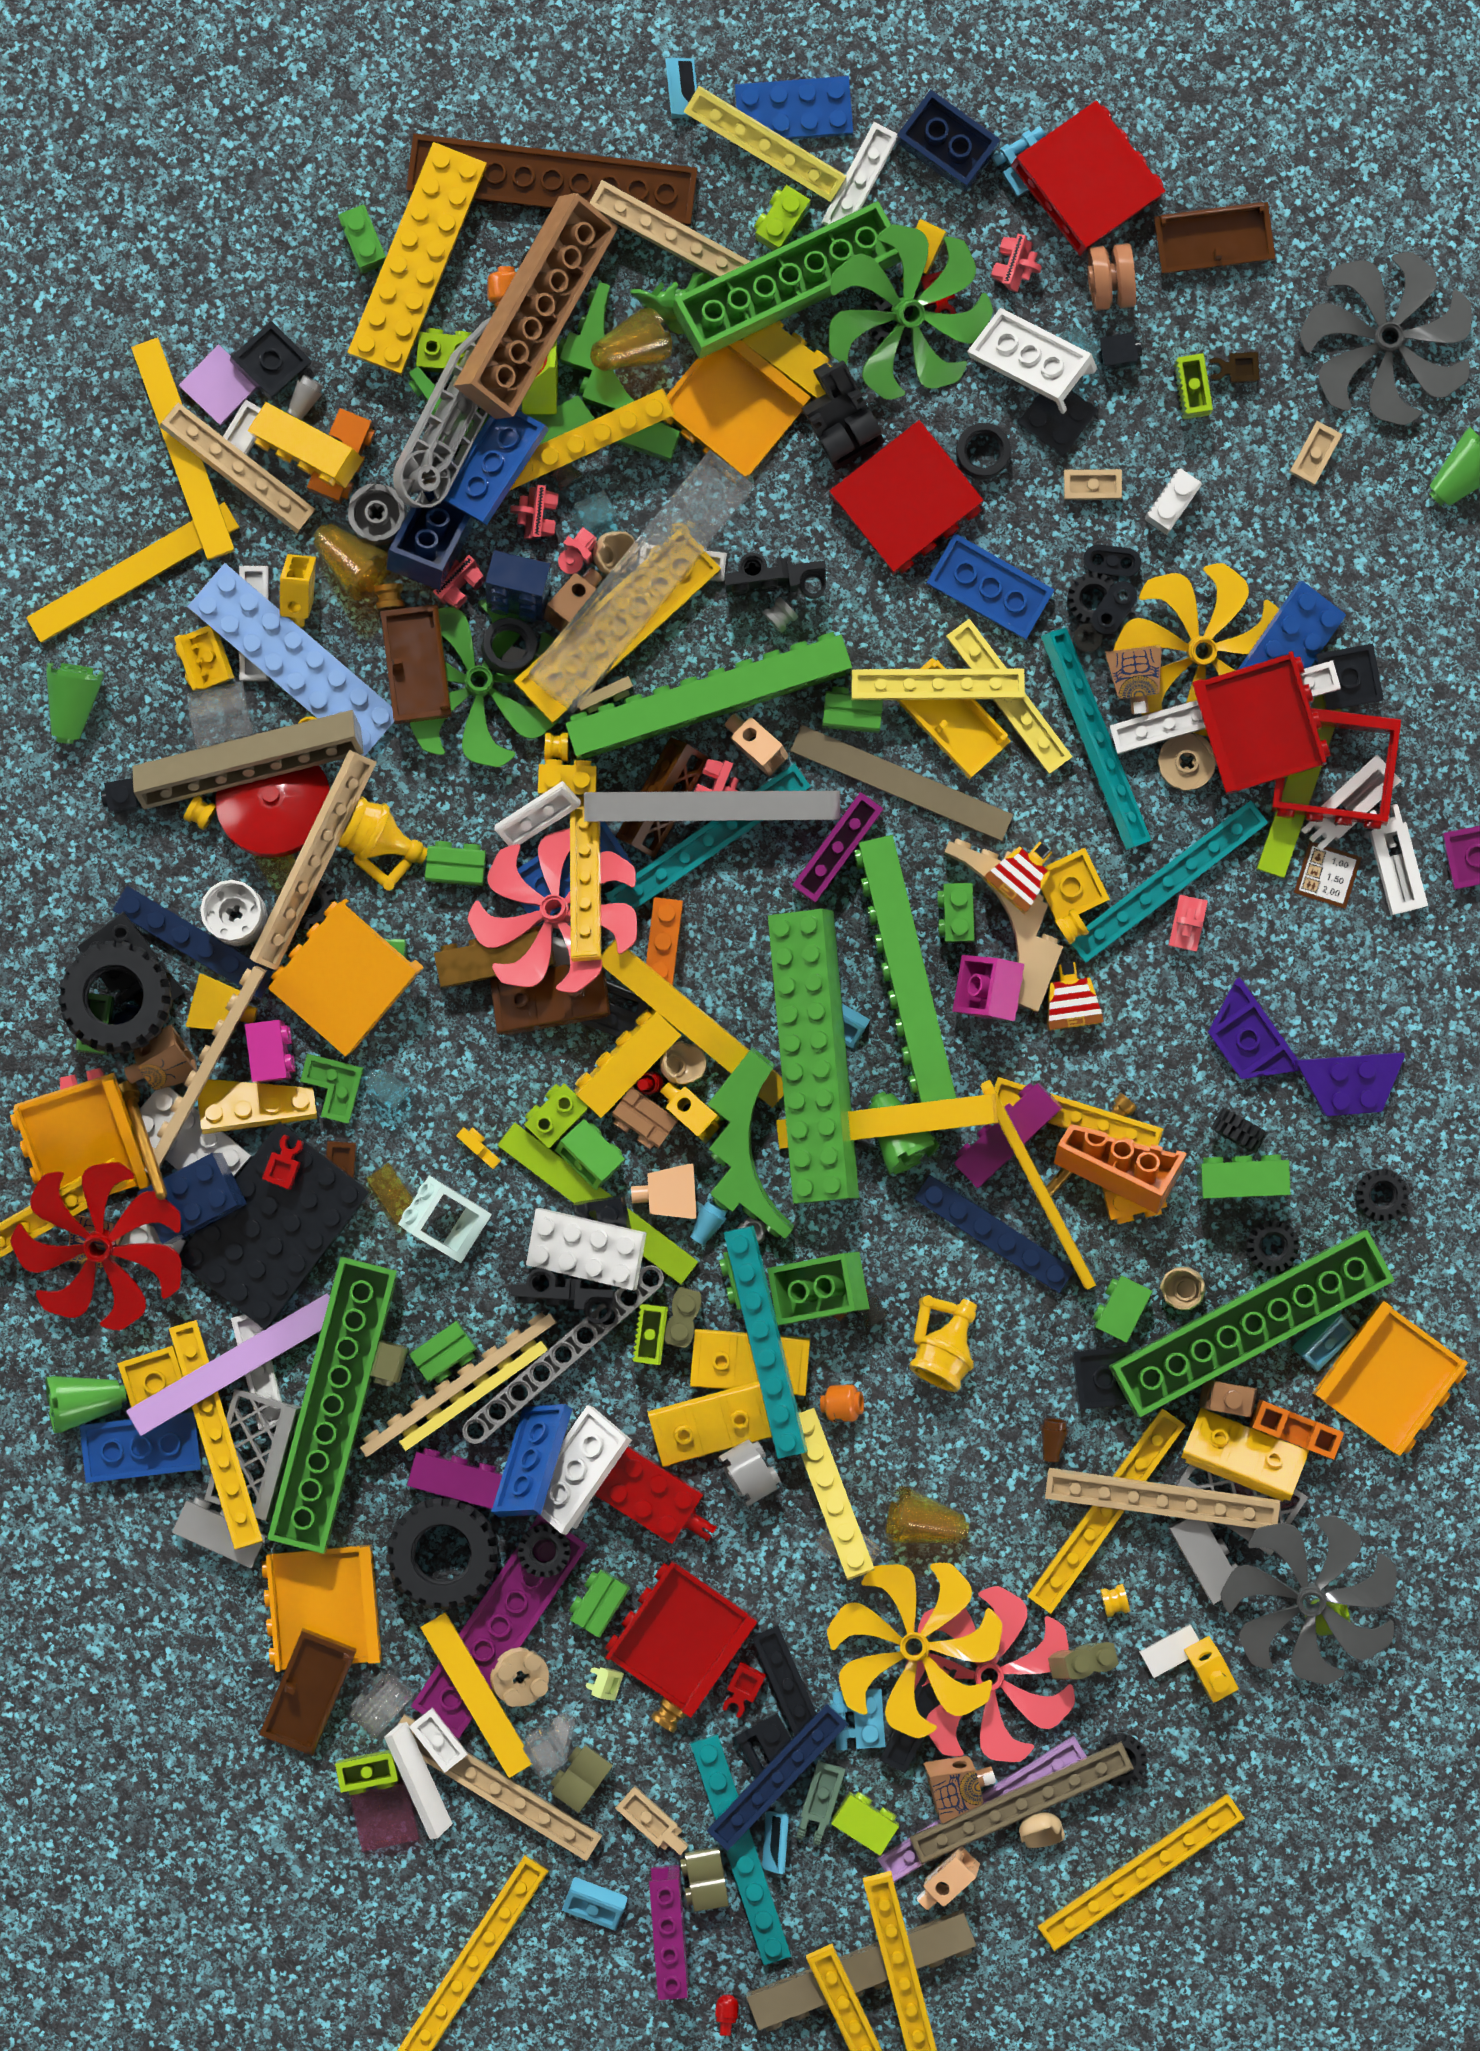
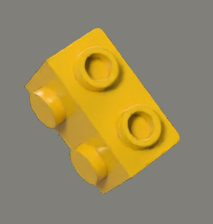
[174,625,234,691]

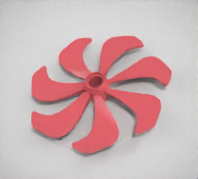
[468,828,637,993]
[904,1586,1075,1762]

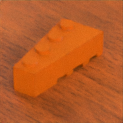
[1054,1124,1187,1214]

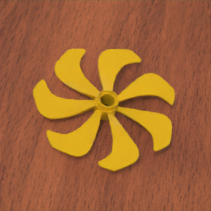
[1113,563,1279,736]
[827,1563,1002,1738]

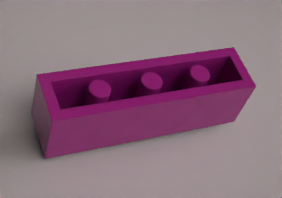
[792,792,883,904]
[954,1083,1063,1188]
[407,1447,503,1509]

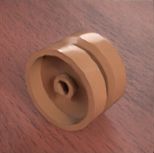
[1087,243,1136,311]

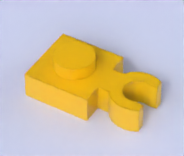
[456,1127,501,1169]

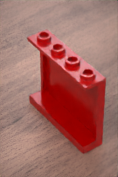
[1011,100,1166,256]
[829,420,984,575]
[1192,651,1331,795]
[604,1560,757,1718]

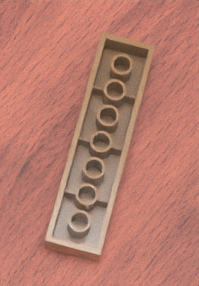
[453,193,618,419]

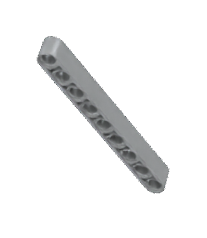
[584,791,840,822]
[462,1265,664,1444]

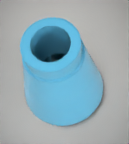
[690,1200,727,1245]

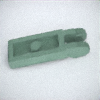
[796,1760,846,1846]

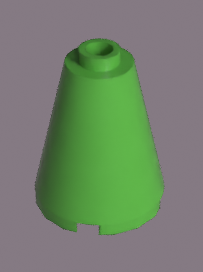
[1429,427,1480,506]
[46,663,104,744]
[868,1092,940,1175]
[45,1376,127,1433]

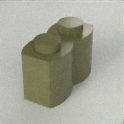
[665,1287,702,1348]
[370,1340,409,1387]
[1048,1642,1119,1680]
[550,1744,614,1813]
[680,1846,729,1912]

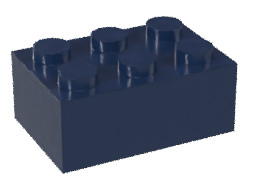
[896,89,1001,193]
[387,491,474,590]
[485,550,551,622]
[137,1153,247,1244]

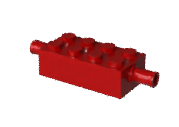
[595,1445,717,1544]

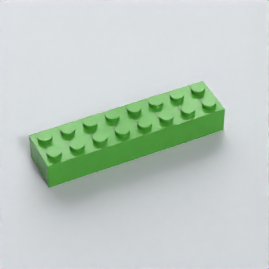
[672,201,901,359]

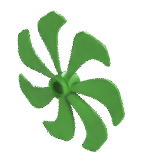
[829,224,993,400]
[410,599,560,767]

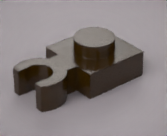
[1209,352,1260,384]

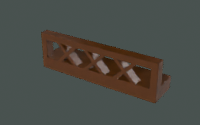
[615,737,710,859]

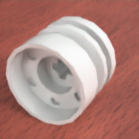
[200,880,268,946]

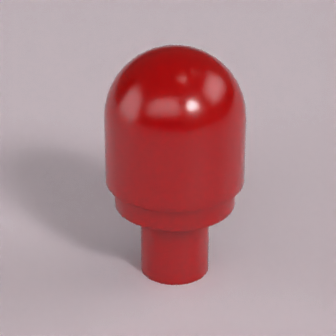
[637,1071,663,1095]
[715,1994,739,2036]

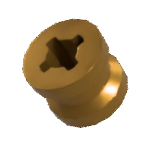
[374,583,405,611]
[651,1698,686,1733]

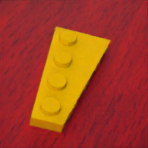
[197,1079,317,1134]

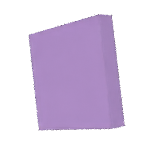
[179,344,257,426]

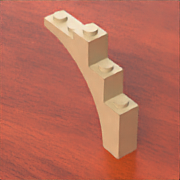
[944,839,1063,1012]

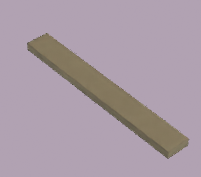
[790,725,1013,842]
[910,1741,1134,1864]

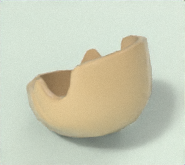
[592,531,638,575]
[660,1041,707,1085]
[1160,1267,1206,1310]
[1019,1811,1065,1848]

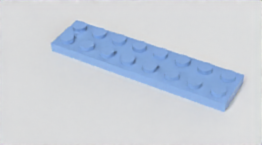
[187,563,394,756]

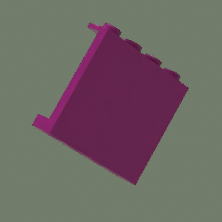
[649,1865,689,2000]

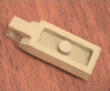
[615,1786,689,1855]

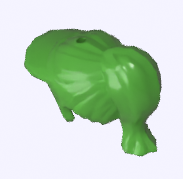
[630,272,711,334]

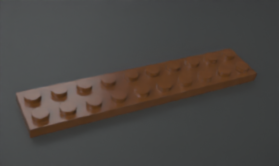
[406,133,698,226]

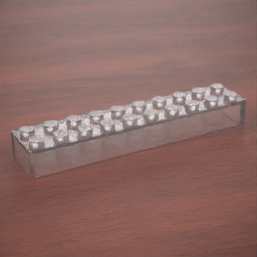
[528,450,755,714]

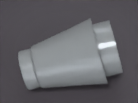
[287,375,324,420]

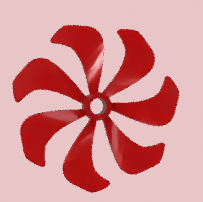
[10,1162,182,1331]

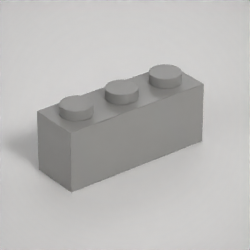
[172,1497,268,1568]
[1168,1518,1238,1605]

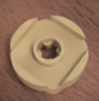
[1157,733,1216,791]
[490,1647,549,1707]

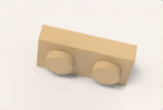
[1289,421,1342,486]
[1064,469,1122,500]
[577,676,633,714]

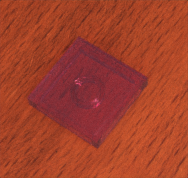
[350,1782,419,1852]

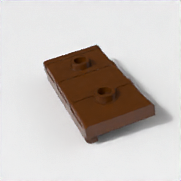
[1153,202,1276,275]
[380,604,452,724]
[490,964,611,1035]
[259,1628,356,1756]

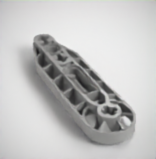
[393,318,491,508]

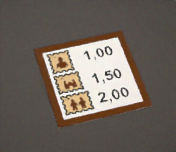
[1294,841,1362,909]

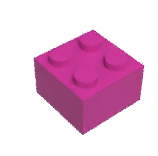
[952,955,1024,1021]
[245,1020,296,1083]

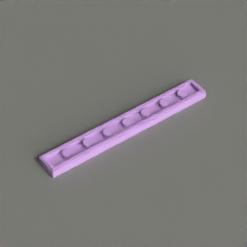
[126,1293,330,1436]
[877,1735,1087,1883]

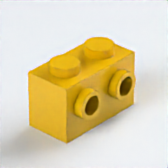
[538,759,598,797]

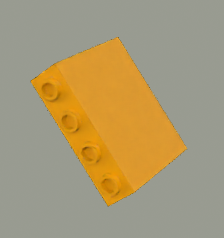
[663,340,811,481]
[268,899,424,1057]
[10,1073,151,1193]
[1312,1300,1468,1456]
[262,1545,382,1672]

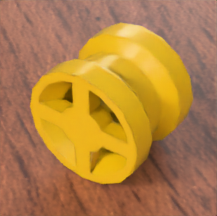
[544,732,569,761]
[183,795,216,830]
[1054,908,1089,944]
[1100,1584,1130,1618]

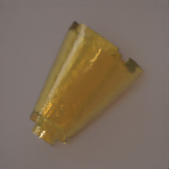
[590,307,672,371]
[314,524,389,600]
[886,1486,969,1544]

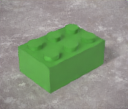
[1196,1154,1291,1199]
[767,1252,870,1325]

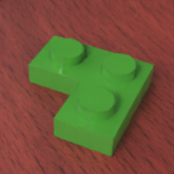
[300,1054,364,1124]

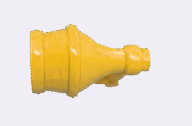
[337,796,428,891]
[909,1295,977,1392]

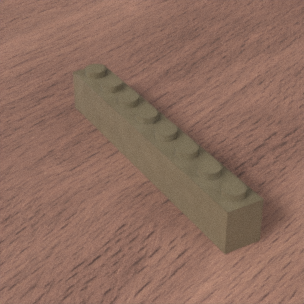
[132,710,364,810]
[746,1909,976,2032]

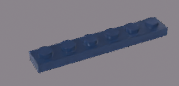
[112,886,273,999]
[914,1175,1075,1293]
[706,1703,848,1851]

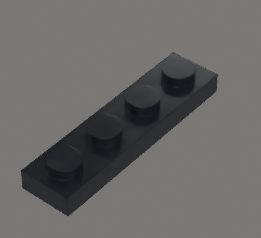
[752,1625,817,1736]
[879,1666,957,1774]

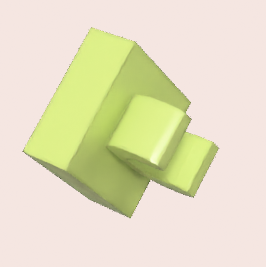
[586,1667,624,1701]

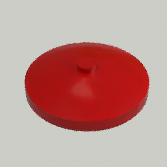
[216,765,330,858]

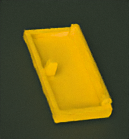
[895,657,1011,780]
[690,1328,810,1396]
[647,1381,773,1467]
[1181,1408,1309,1502]

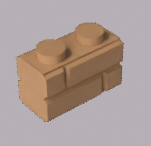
[611,1087,679,1150]

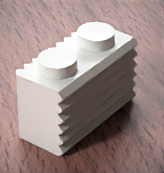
[1145,469,1202,535]

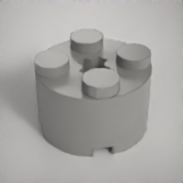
[348,484,407,546]
[718,1439,781,1507]

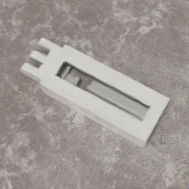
[1301,755,1402,851]
[1369,804,1428,916]

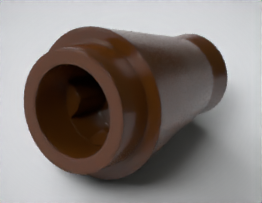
[1040,1418,1069,1462]

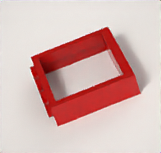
[1271,708,1401,830]

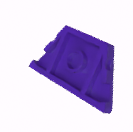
[1207,977,1300,1079]
[1294,1052,1405,1116]

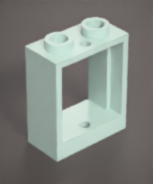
[398,1175,492,1263]

